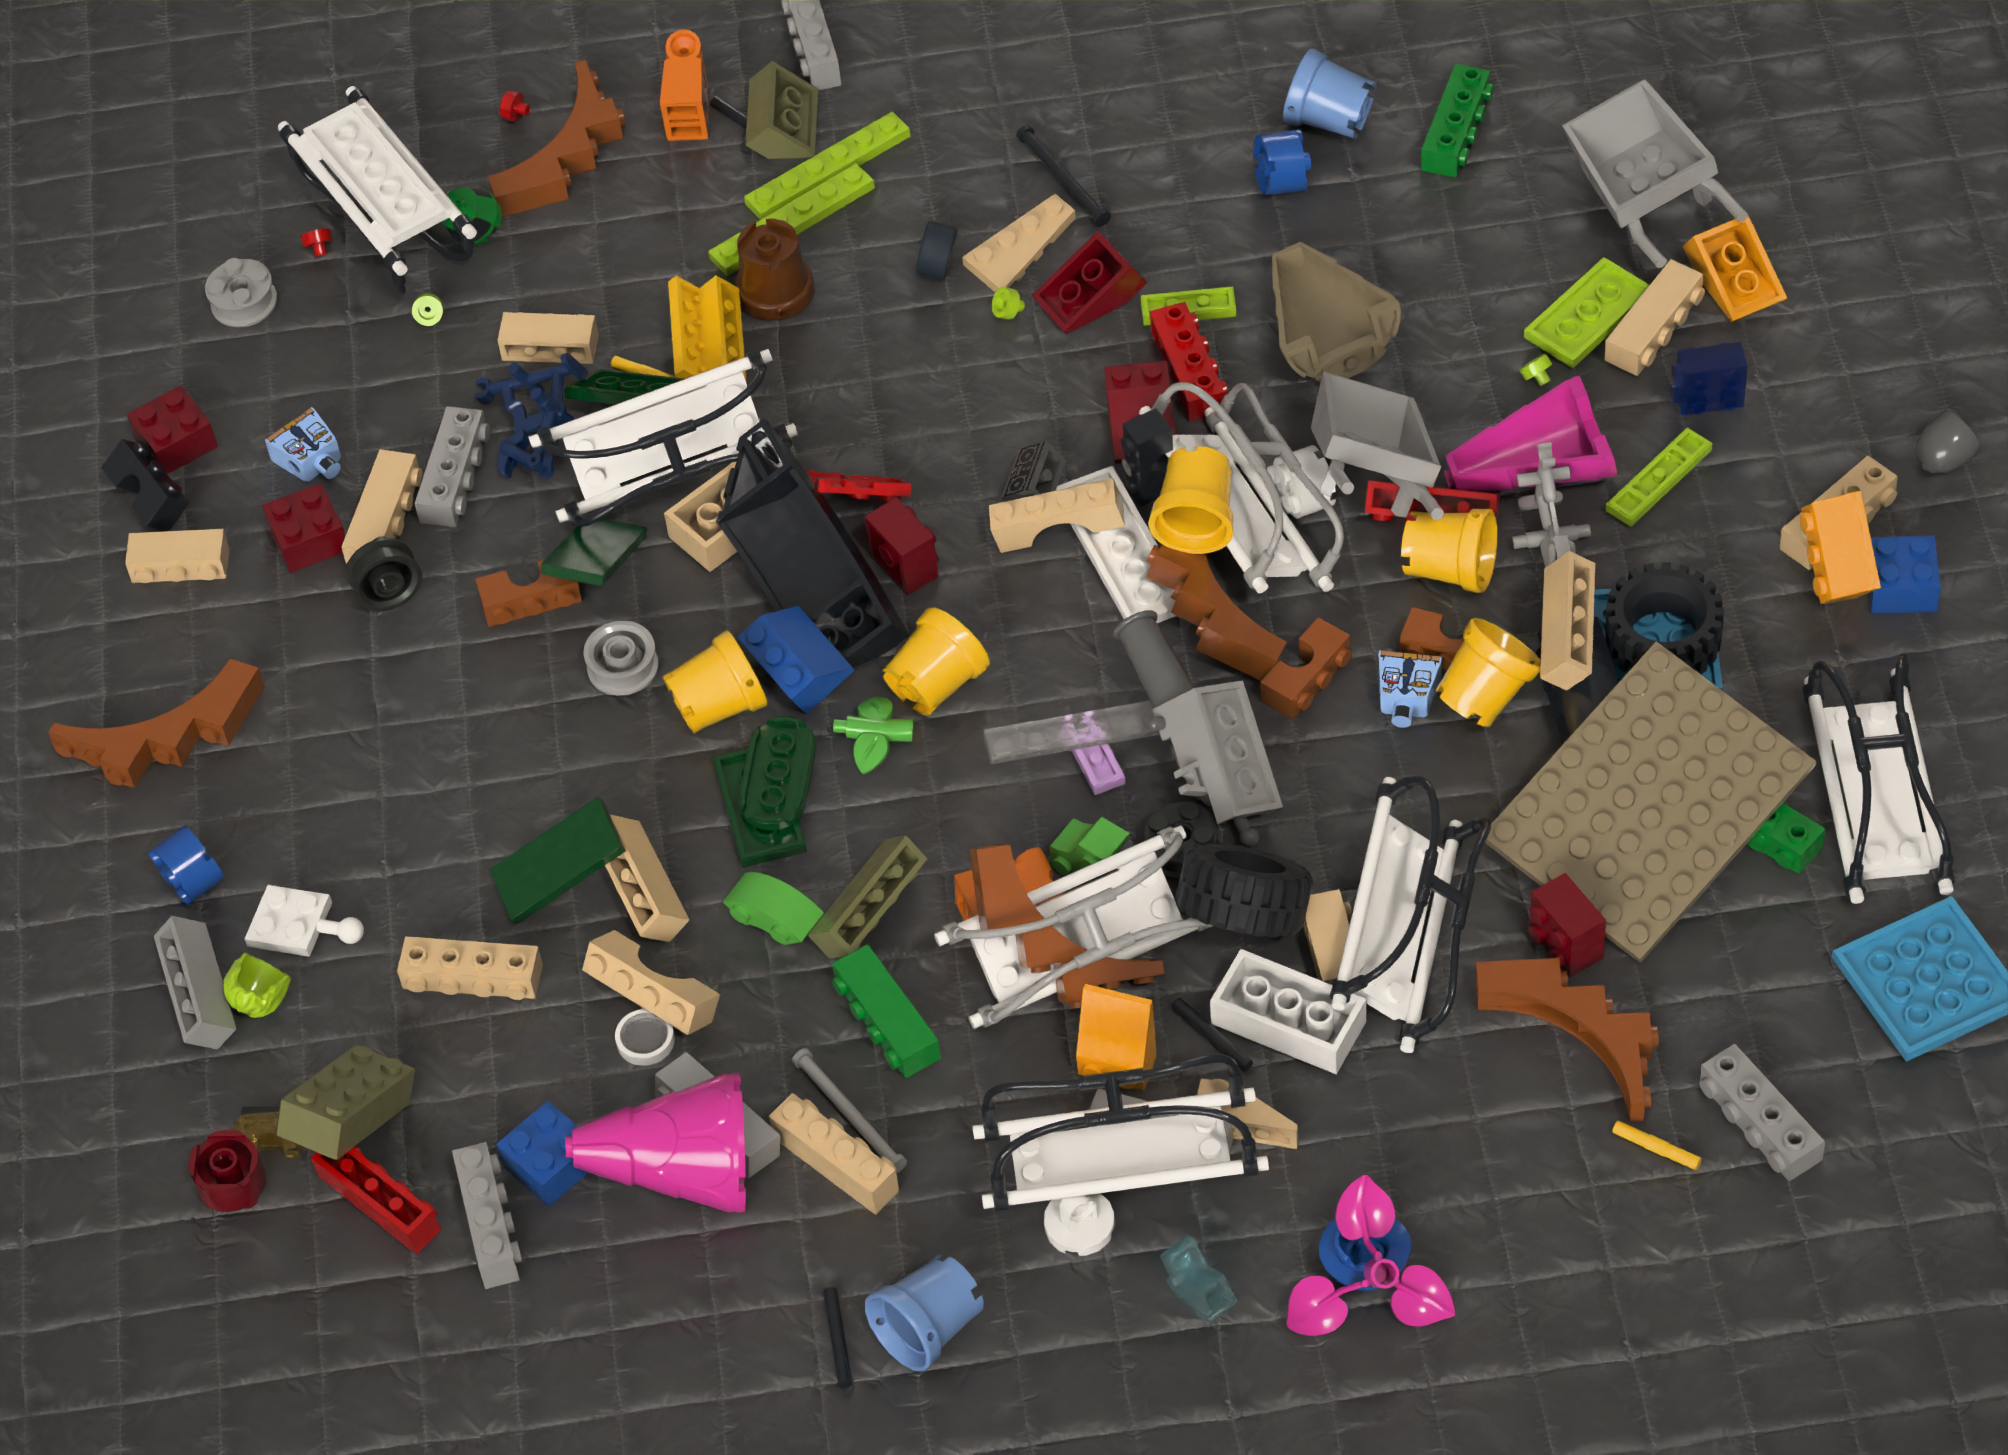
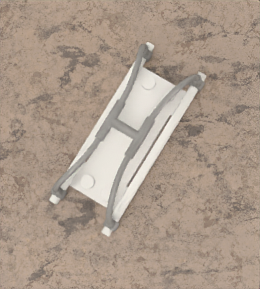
[1139,382,1344,593]
[934,825,1214,1029]

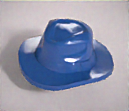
[1318,1219,1412,1291]

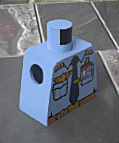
[265,407,341,481]
[1379,650,1442,728]

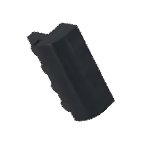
[1536,617,1619,745]

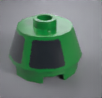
[443,187,502,246]

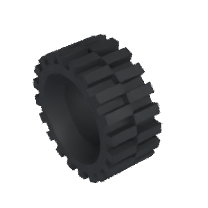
[1605,562,1724,675]

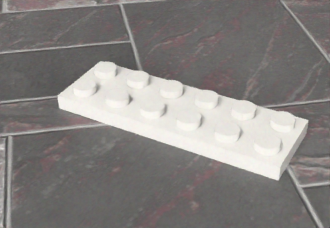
[1056,466,1176,623]

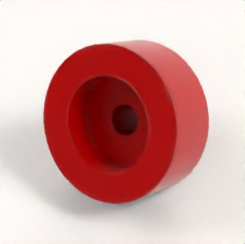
[500,90,531,122]
[300,228,333,257]

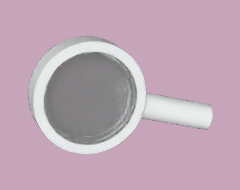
[615,1007,675,1066]

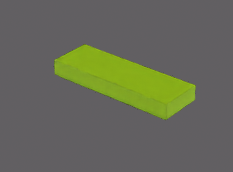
[1140,286,1236,326]

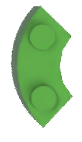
[1050,816,1129,875]
[723,872,824,945]

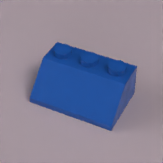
[737,606,855,714]

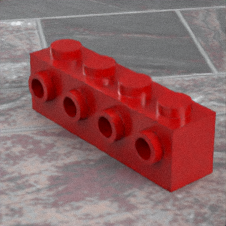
[1149,302,1229,422]
[1365,480,1500,523]
[311,1146,441,1255]

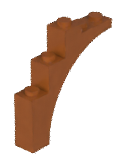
[488,60,626,217]
[1146,544,1287,681]
[48,659,265,788]
[969,843,1164,1009]
[1475,958,1659,1122]

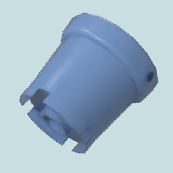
[1283,49,1377,139]
[865,1254,984,1371]

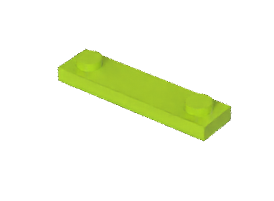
[1606,427,1713,527]

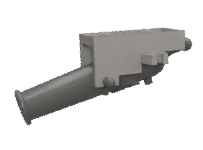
[1113,610,1283,847]

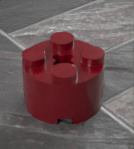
[188,1130,266,1212]

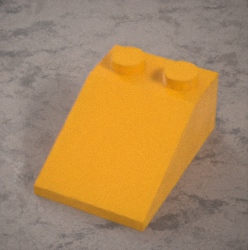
[1683,215,1787,323]
[1076,984,1157,1090]

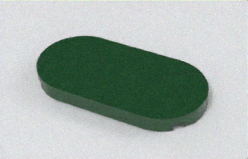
[739,716,816,831]

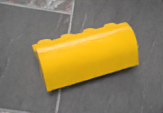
[668,275,747,382]

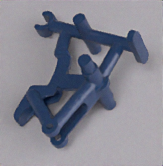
[475,353,589,479]

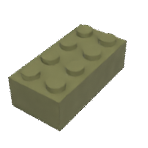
[277,1045,415,1160]

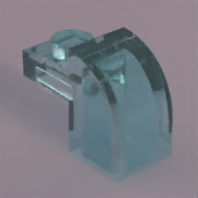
[1159,1235,1238,1323]

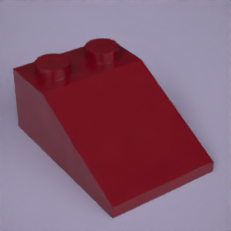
[1031,231,1148,334]
[1104,360,1176,464]

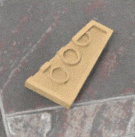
[962,194,1076,292]

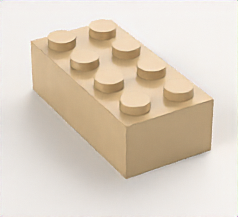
[664,462,737,572]

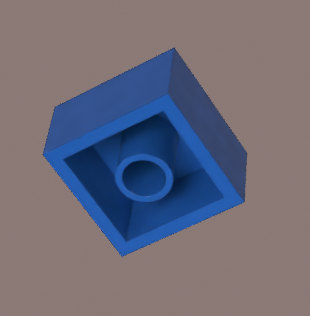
[1869,536,1941,613]
[496,1101,589,1207]

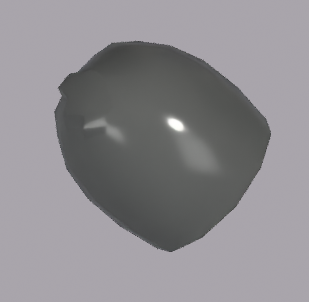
[1915,410,1981,474]

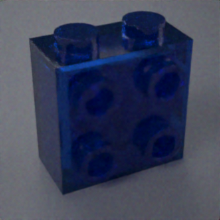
[1670,342,1748,416]

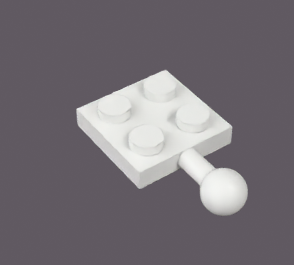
[244,885,364,957]

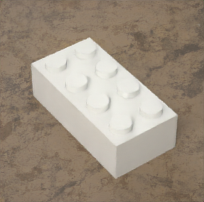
[1210,949,1366,1075]

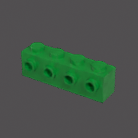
[1421,63,1494,178]
[1747,803,1825,875]
[831,944,941,1079]

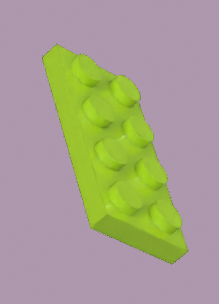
[1524,257,1650,369]

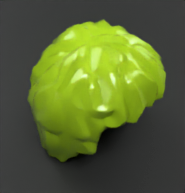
[223,952,291,1018]

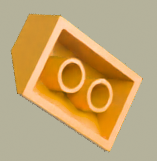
[1800,491,1881,604]

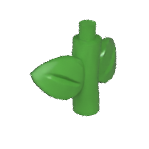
[833,697,914,775]

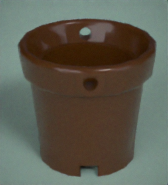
[735,218,815,321]

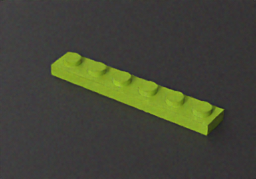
[744,112,911,220]
[708,163,875,276]

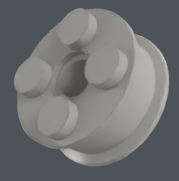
[205,258,277,328]
[583,621,659,696]

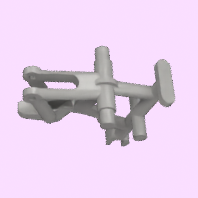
[1512,442,1591,568]

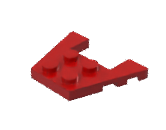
[805,469,911,502]

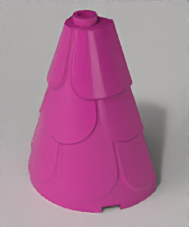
[1443,376,1617,492]
[565,1072,746,1213]

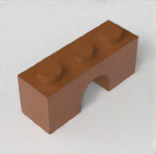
[475,560,582,627]
[1400,607,1506,670]
[1260,617,1352,720]

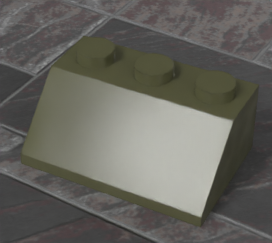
[746,61,818,159]

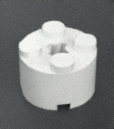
[1267,445,1336,519]

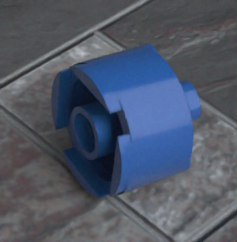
[1253,129,1311,195]
[147,825,225,906]

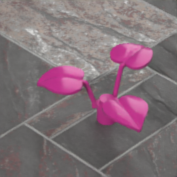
[1286,1175,1455,1336]

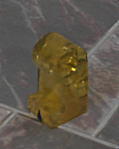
[233,1112,302,1158]

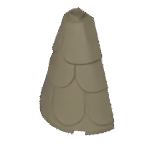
[1272,242,1401,382]

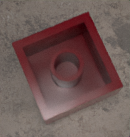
[127,385,218,474]
[262,483,345,573]
[865,497,939,596]
[1528,873,1606,978]

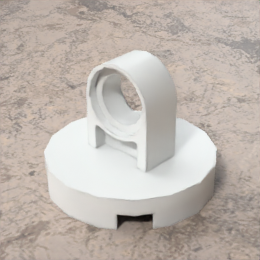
[1044,1193,1115,1256]

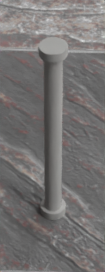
[792,1048,907,1174]

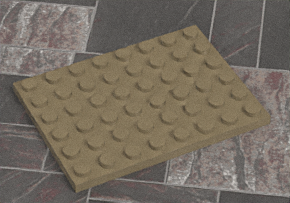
[1485,641,1816,964]

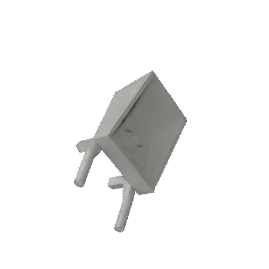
[1562,79,1748,268]
[1311,371,1444,520]

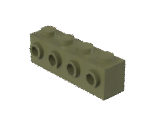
[808,835,927,959]

